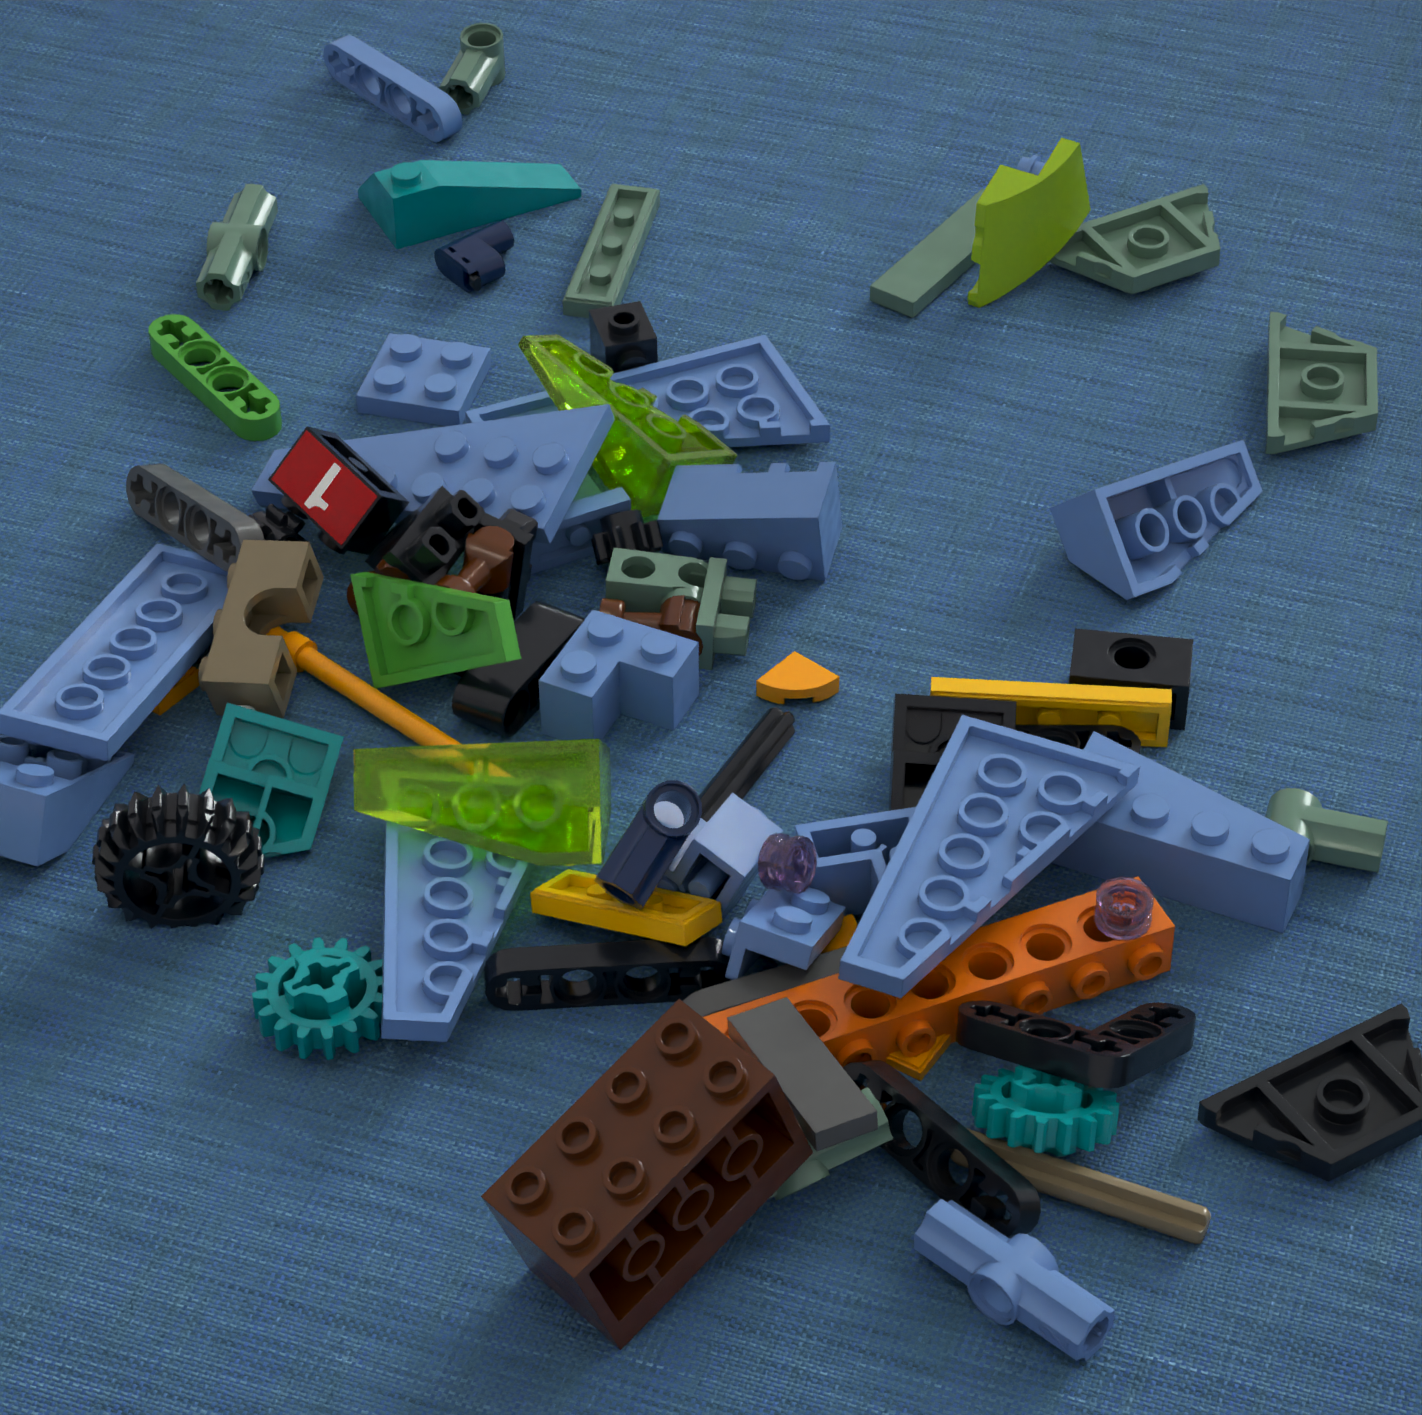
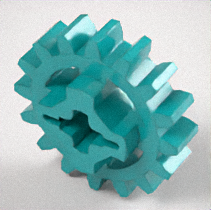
[252,937,383,1060]
[972,1065,1120,1156]

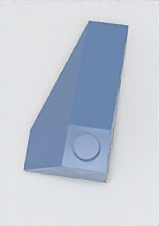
[1050,440,1262,600]

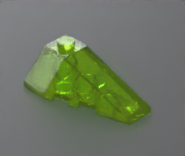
[353,739,611,867]

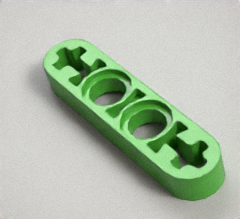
[148,314,282,441]

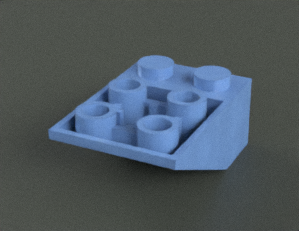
[0,735,135,867]

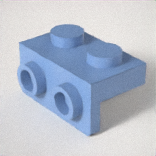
[722,882,846,980]

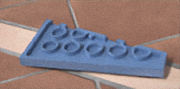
[465,335,830,454]
[251,404,615,544]
[838,715,1140,998]
[381,770,569,1042]

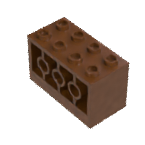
[481,999,813,1350]

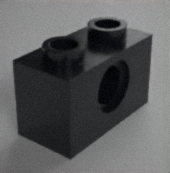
[1069,628,1194,731]

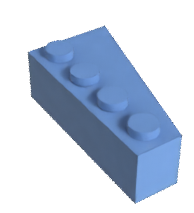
[1051,731,1310,933]

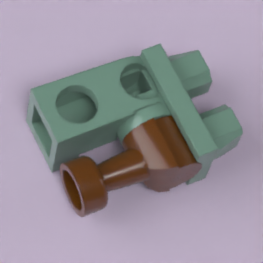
[599,548,757,670]

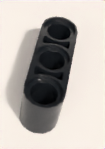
[452,601,585,737]

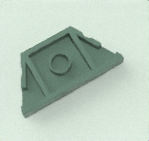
[1049,184,1221,294]
[1265,312,1378,454]

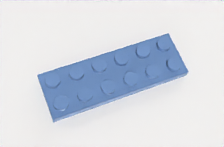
[0,543,228,762]

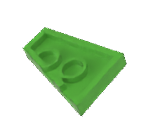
[350,572,521,689]

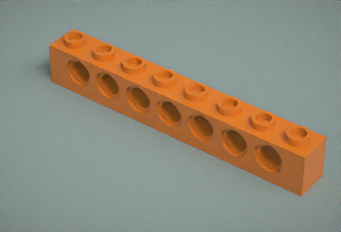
[703,876,1175,1067]

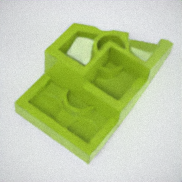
[967,137,1091,308]

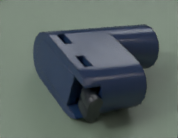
[434,220,514,292]

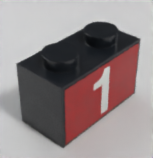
[268,426,409,555]

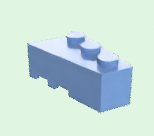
[657,462,843,582]

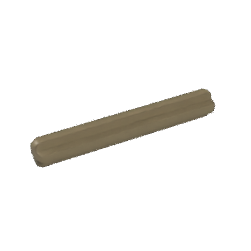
[950,1128,1211,1244]

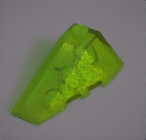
[518,334,737,517]

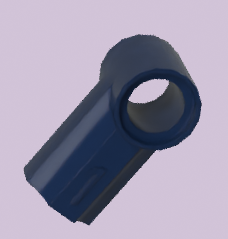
[594,780,702,910]

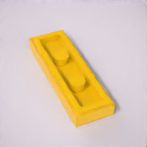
[530,869,722,946]

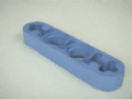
[323,35,463,142]

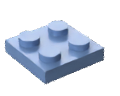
[356,333,491,426]

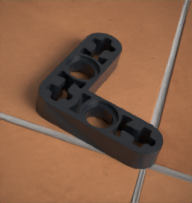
[956,1001,1196,1088]

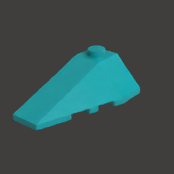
[358,160,581,249]

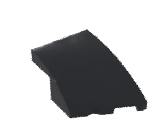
[889,693,1017,811]

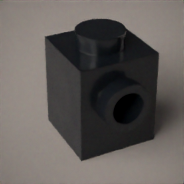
[589,301,658,376]

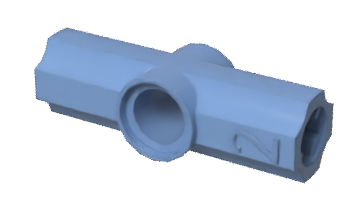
[914,1199,1115,1361]

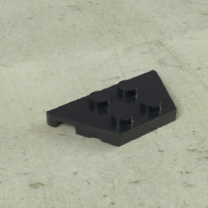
[1197,1003,1422,1182]

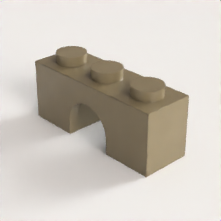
[198,540,324,718]

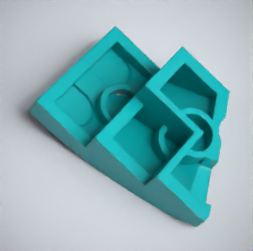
[199,702,344,859]

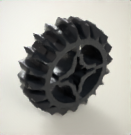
[92,784,264,929]

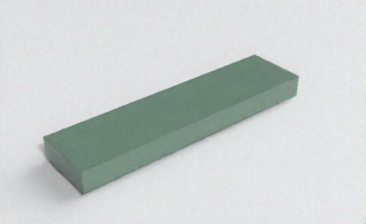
[563,184,660,318]
[870,189,984,318]

